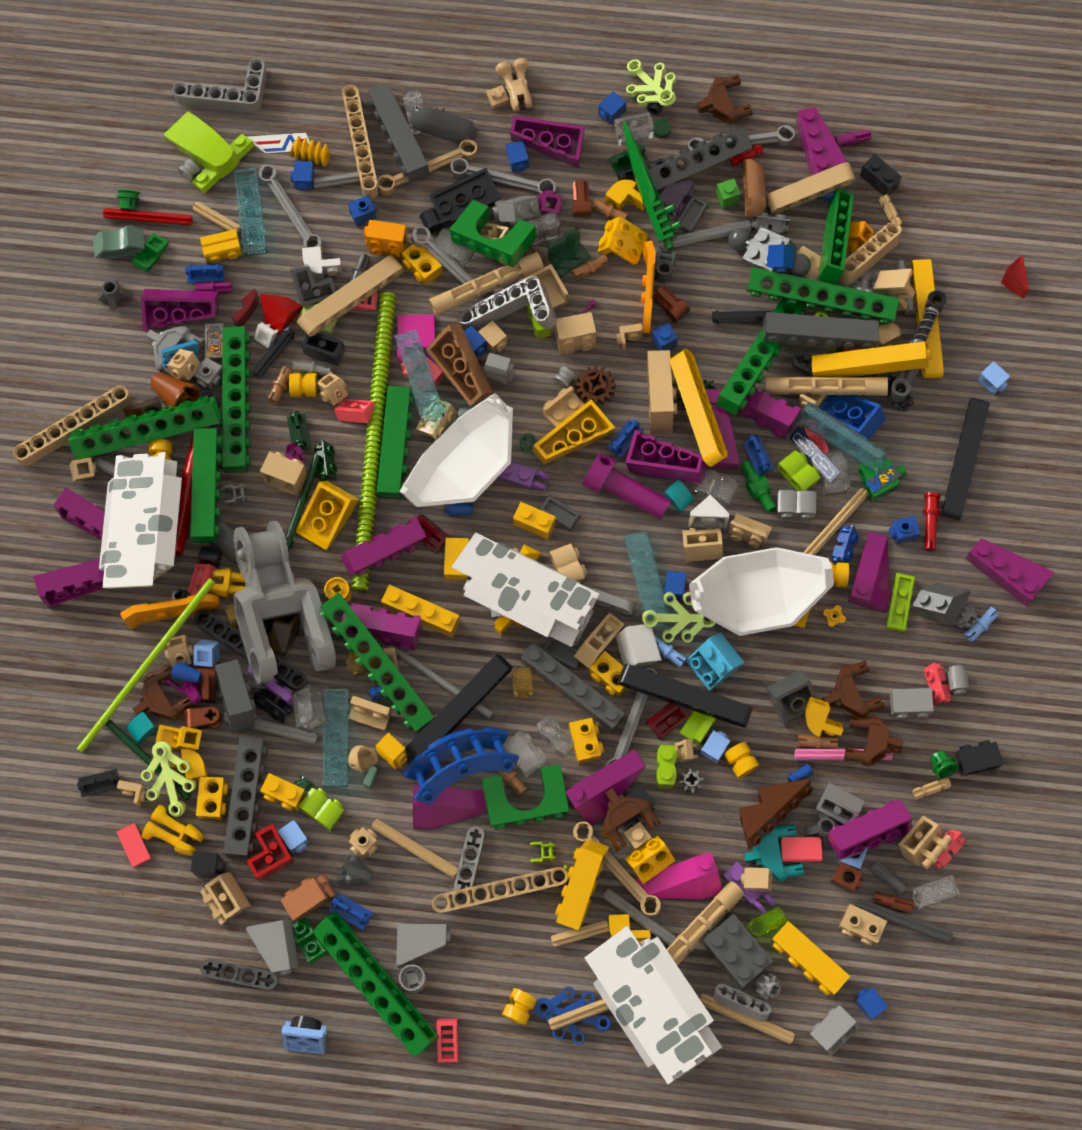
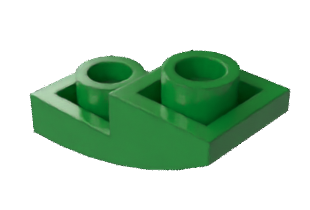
[292,917,327,965]

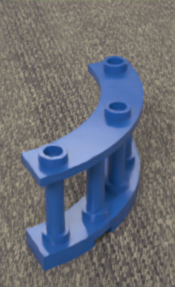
[403,728,520,805]

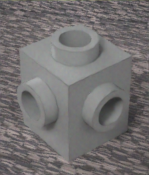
[194,357,222,391]

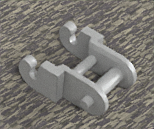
[221,484,248,506]

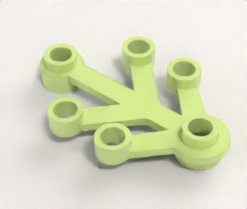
[626,60,676,107]
[642,592,716,643]
[141,741,196,817]

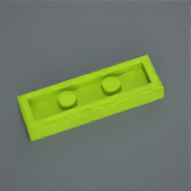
[886,573,915,633]

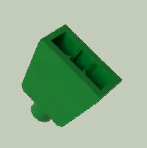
[858,459,907,503]

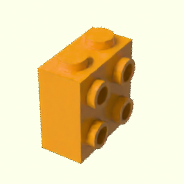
[364,220,408,258]

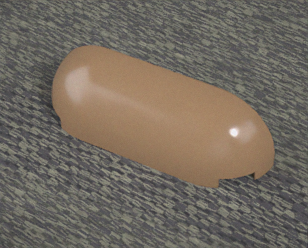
[742,158,766,217]

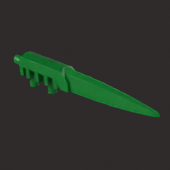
[623,121,682,250]

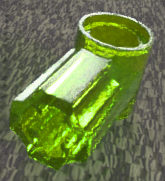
[746,907,787,939]

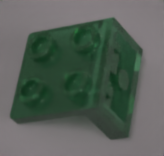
[548,227,590,278]

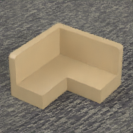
[519,264,569,310]
[873,269,915,311]

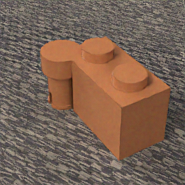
[280,874,337,921]

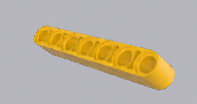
[911,259,944,379]
[670,349,728,467]

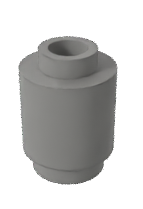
[947,665,969,695]

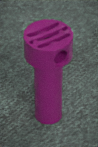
[582,452,671,520]

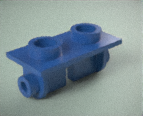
[185,264,224,283]
[606,419,644,458]
[743,434,774,474]
[831,525,859,564]
[328,893,373,930]

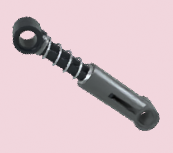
[889,290,946,403]

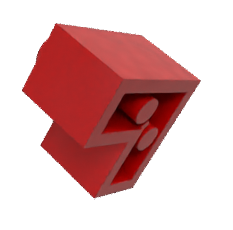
[247,824,294,882]

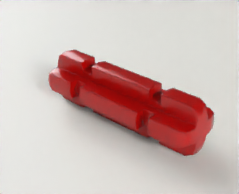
[729,144,763,166]

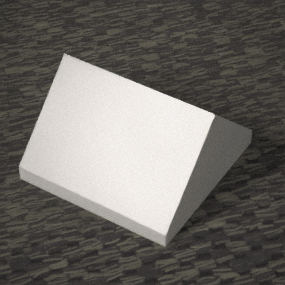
[688,495,729,529]
[615,624,662,668]

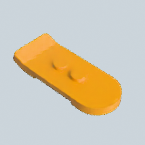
[641,240,656,334]
[120,594,220,629]

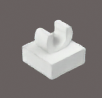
[254,322,278,349]

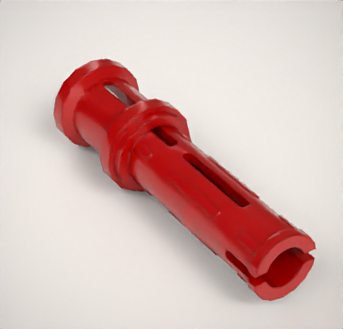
[923,492,941,551]

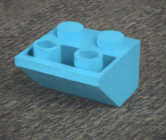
[686,633,745,691]

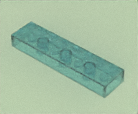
[233,167,268,257]
[394,329,445,423]
[799,402,887,473]
[623,530,670,627]
[322,689,349,788]

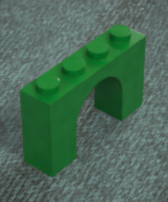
[449,200,537,268]
[481,764,569,830]

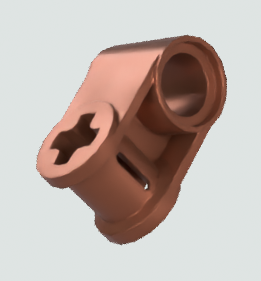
[184,706,223,730]

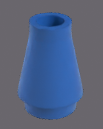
[445,502,473,516]
[171,662,202,683]

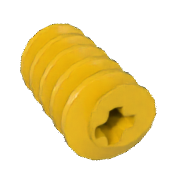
[290,136,331,167]

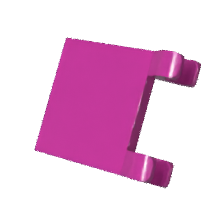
[397,314,435,362]

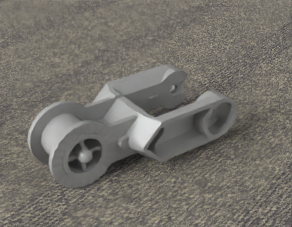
[233,521,336,685]

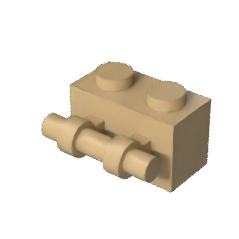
[682,526,723,562]
[898,816,953,869]
[200,872,251,925]

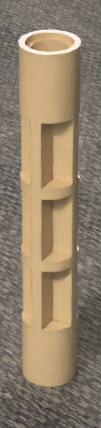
[429,252,544,316]
[766,377,888,396]
[666,881,745,965]

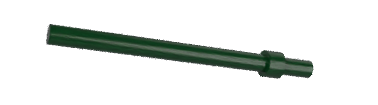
[285,454,321,552]
[105,719,191,801]

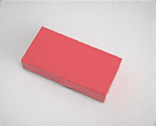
[117,823,152,868]

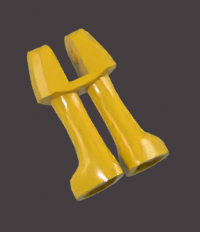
[210,568,246,598]
[141,804,204,856]

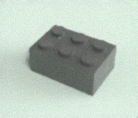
[215,659,257,733]
[701,914,774,990]

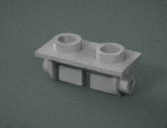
[752,212,790,234]

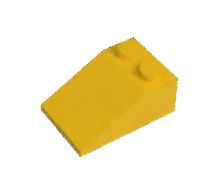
[296,481,359,550]

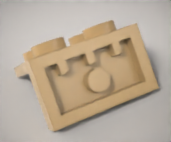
[728,513,772,549]

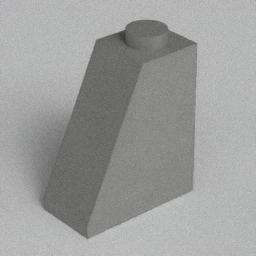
[246,919,298,975]
[396,924,451,967]

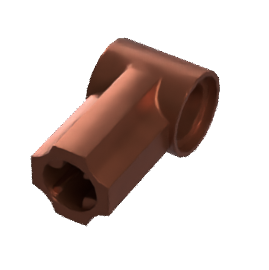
[572,180,591,217]
[653,286,690,323]
[196,664,217,703]

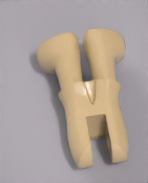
[495,58,532,112]

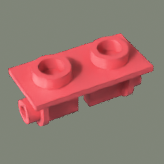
[924,663,952,706]
[931,830,965,869]

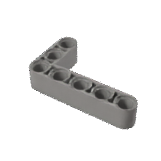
[172,58,267,113]
[459,276,557,331]

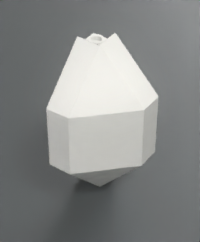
[400,393,513,507]
[689,547,834,636]

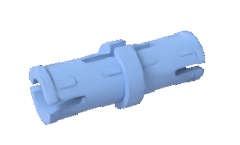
[964,607,1000,643]
[655,636,687,668]

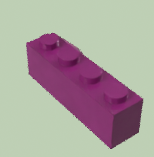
[141,289,219,331]

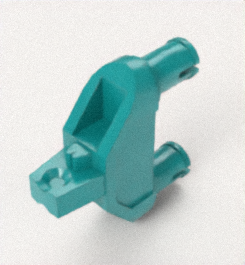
[744,824,804,882]

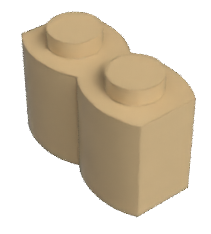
[550,544,587,583]

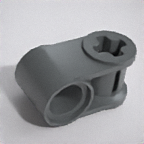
[655,246,677,283]

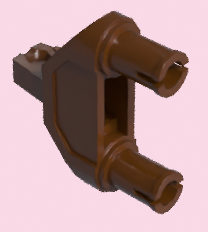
[697,74,753,124]
[822,660,885,718]
[132,663,195,721]
[844,716,903,767]
[601,788,661,852]

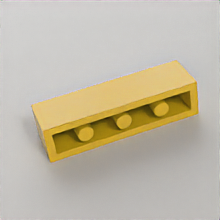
[381,585,460,638]
[770,921,850,996]

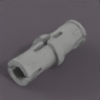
[293,360,332,377]

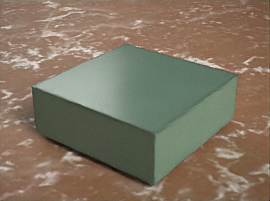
[363,766,379,790]

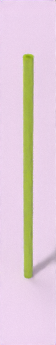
[77,578,216,753]

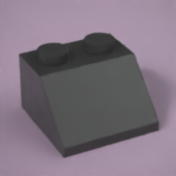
[913,583,971,625]
[766,670,816,728]

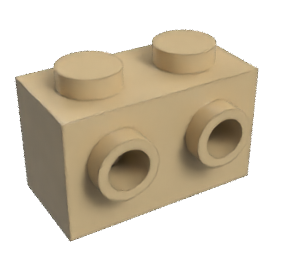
[838,904,887,947]

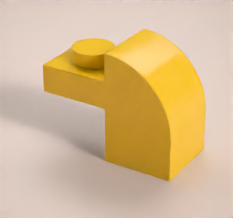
[605,180,645,212]
[805,697,843,737]
[155,725,202,751]
[169,749,208,784]
[608,914,651,944]

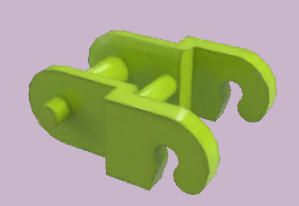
[530,842,556,863]

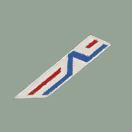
[248,133,310,153]

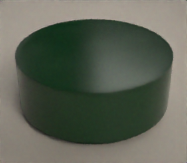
[653,119,671,138]

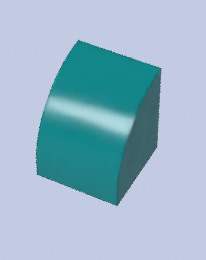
[664,479,693,513]
[127,712,157,745]

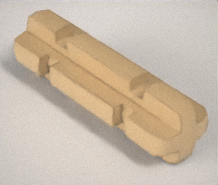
[879,195,902,226]
[912,777,951,800]

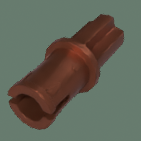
[873,891,914,912]

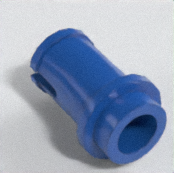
[369,681,391,701]
[787,764,814,782]

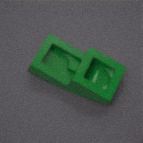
[132,233,169,273]

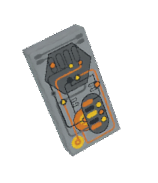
[205,323,224,360]

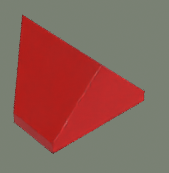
[1001,256,1029,298]
[260,294,303,335]

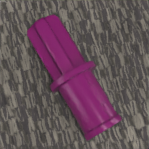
[835,130,871,147]
[195,281,233,293]
[181,681,202,704]

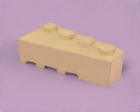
[647,350,677,434]

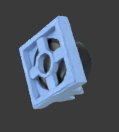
[281,1016,327,1054]

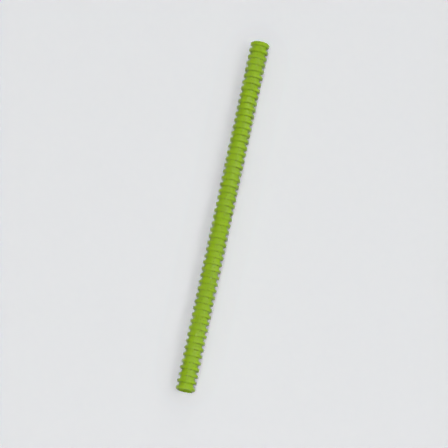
[351,292,396,592]

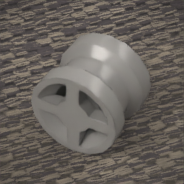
[178,159,201,182]
[553,366,576,389]

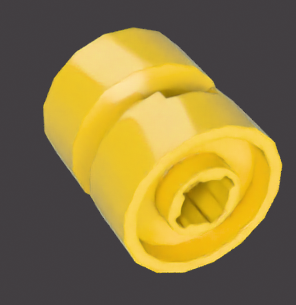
[289,373,318,397]
[148,439,173,460]
[830,562,849,588]
[324,577,352,603]
[724,742,760,779]
[502,988,537,1026]

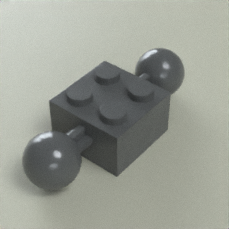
[728,227,811,277]

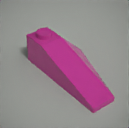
[634,852,722,900]

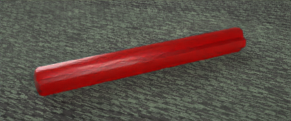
[103,208,193,225]

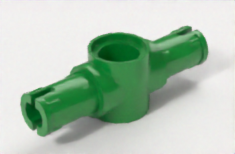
[740,460,777,514]

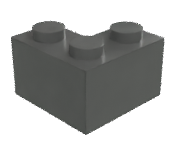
[290,264,336,306]

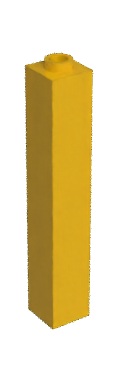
[812,342,931,378]

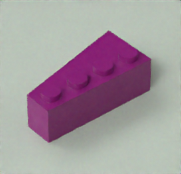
[796,107,847,176]
[510,116,585,168]
[736,386,801,439]
[705,389,740,470]
[626,430,707,483]
[53,487,105,541]
[340,516,426,577]
[965,538,1054,607]
[33,558,104,608]
[341,602,422,651]
[828,799,912,860]

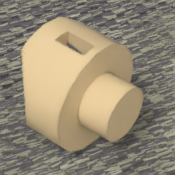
[348,745,378,773]

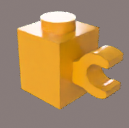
[846,221,874,255]

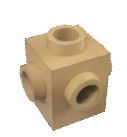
[167,349,201,381]
[316,372,348,406]
[165,635,194,668]
[349,827,379,858]

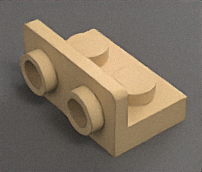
[543,386,585,428]
[415,398,458,441]
[349,696,392,731]

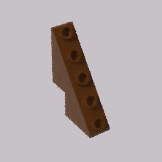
[739,778,813,850]

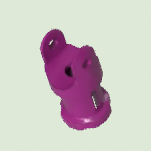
[286,442,305,465]

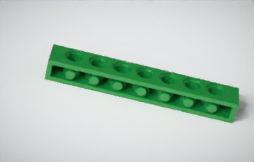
[747,267,900,325]
[716,292,806,416]
[222,326,251,473]
[68,396,222,460]
[320,592,434,732]
[312,912,439,1057]

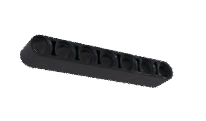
[941,397,990,521]
[194,610,308,693]
[405,653,513,759]
[617,664,753,728]

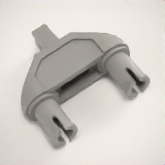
[146,326,205,376]

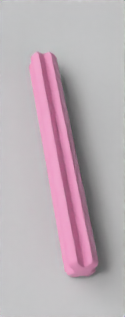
[794,749,893,760]

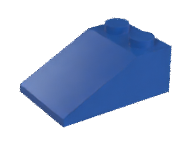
[814,395,886,446]

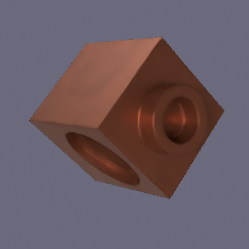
[830,862,864,893]

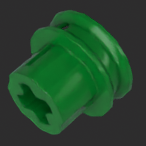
[116,189,141,210]
[930,750,959,779]

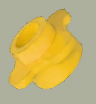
[823,605,846,627]

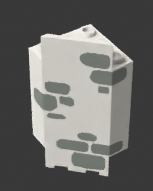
[99,452,182,589]
[451,532,599,647]
[585,926,722,1084]

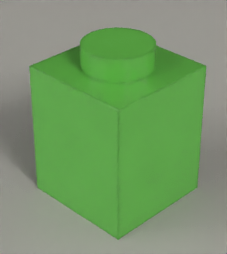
[716,179,741,209]

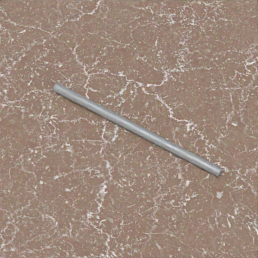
[375,639,493,719]

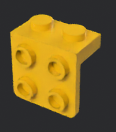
[597,216,648,265]

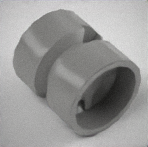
[399,964,427,994]

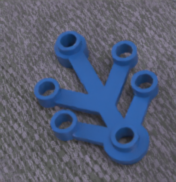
[534,986,612,1045]

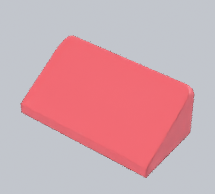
[334,399,375,423]
[188,564,218,596]
[780,837,822,862]

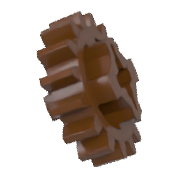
[575,365,616,405]

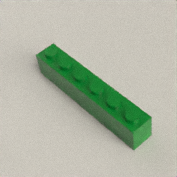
[818,188,854,285]
[377,386,414,499]
[190,428,222,543]

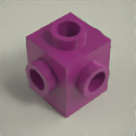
[538,190,562,218]

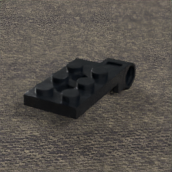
[419,168,501,234]

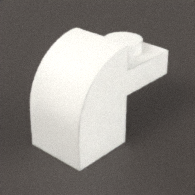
[302,247,342,280]

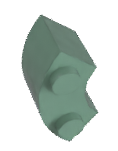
[93,225,145,259]

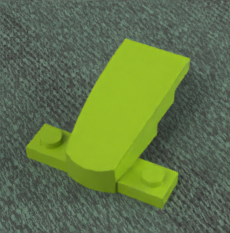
[163,111,255,193]

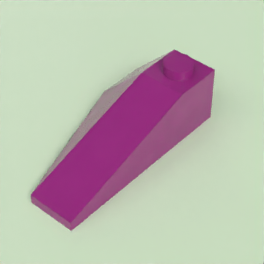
[848,531,891,613]
[565,749,646,826]
[413,785,487,829]

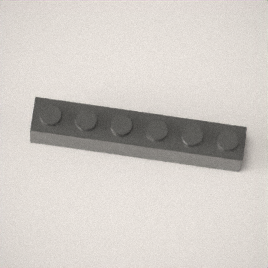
[367,83,430,183]
[763,312,879,349]
[521,643,625,734]

